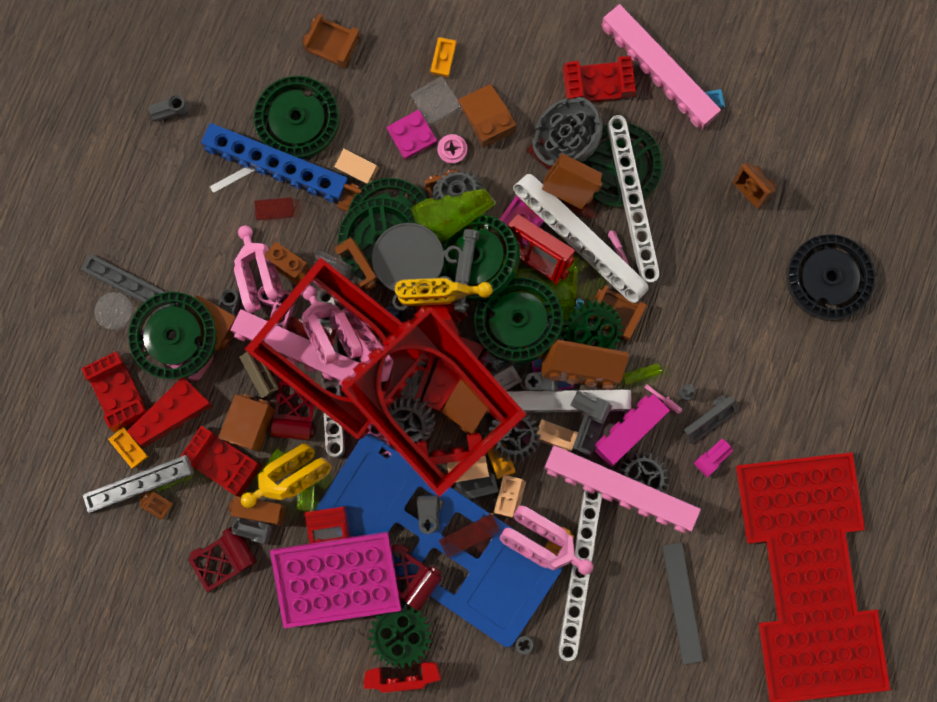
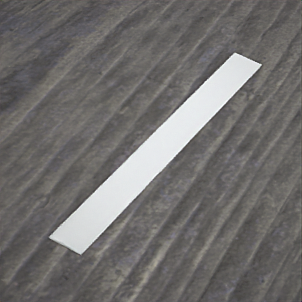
[210,167,256,193]

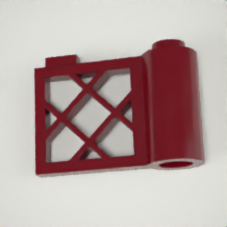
[271,381,316,441]
[188,527,257,593]
[391,543,442,610]

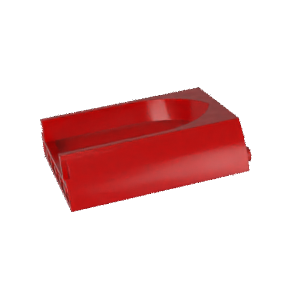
[245,257,431,439]
[340,307,527,497]

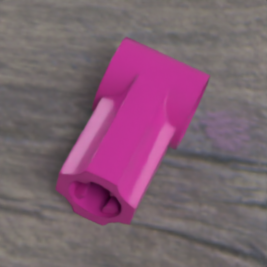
[693,439,733,477]

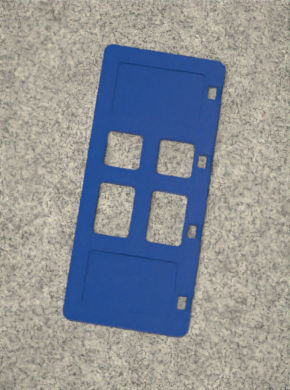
[314,433,563,647]

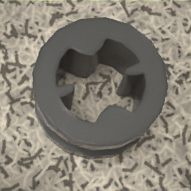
[515,636,533,654]

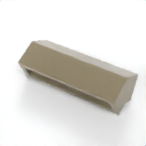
[239,352,278,400]

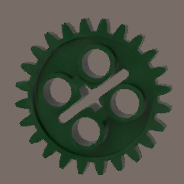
[561,300,624,349]
[368,604,433,669]

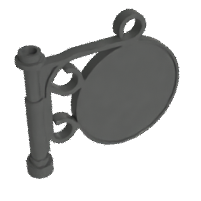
[372,223,479,312]

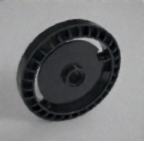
[786,234,875,321]

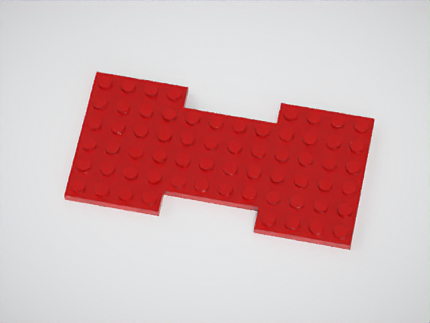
[735,452,890,702]

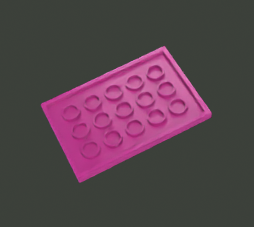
[270,532,401,628]

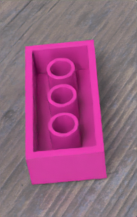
[594,394,670,468]

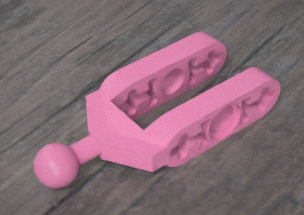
[234,225,283,314]
[302,286,362,365]
[500,506,593,575]

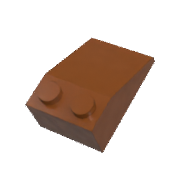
[458,84,516,148]
[732,163,778,210]

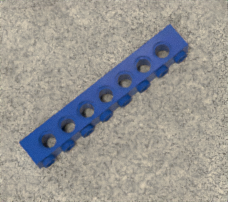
[201,123,349,203]

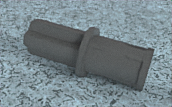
[679,384,696,401]

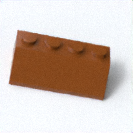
[542,340,629,390]

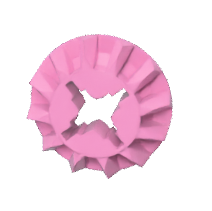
[437,134,467,164]

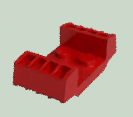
[562,56,637,103]
[81,351,147,432]
[179,426,262,497]
[415,433,483,465]
[363,662,441,693]

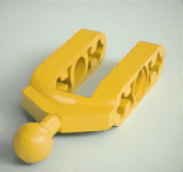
[395,278,493,306]
[241,443,332,508]

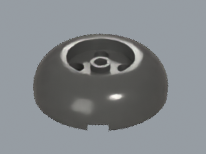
[532,97,603,167]

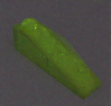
[411,189,496,243]

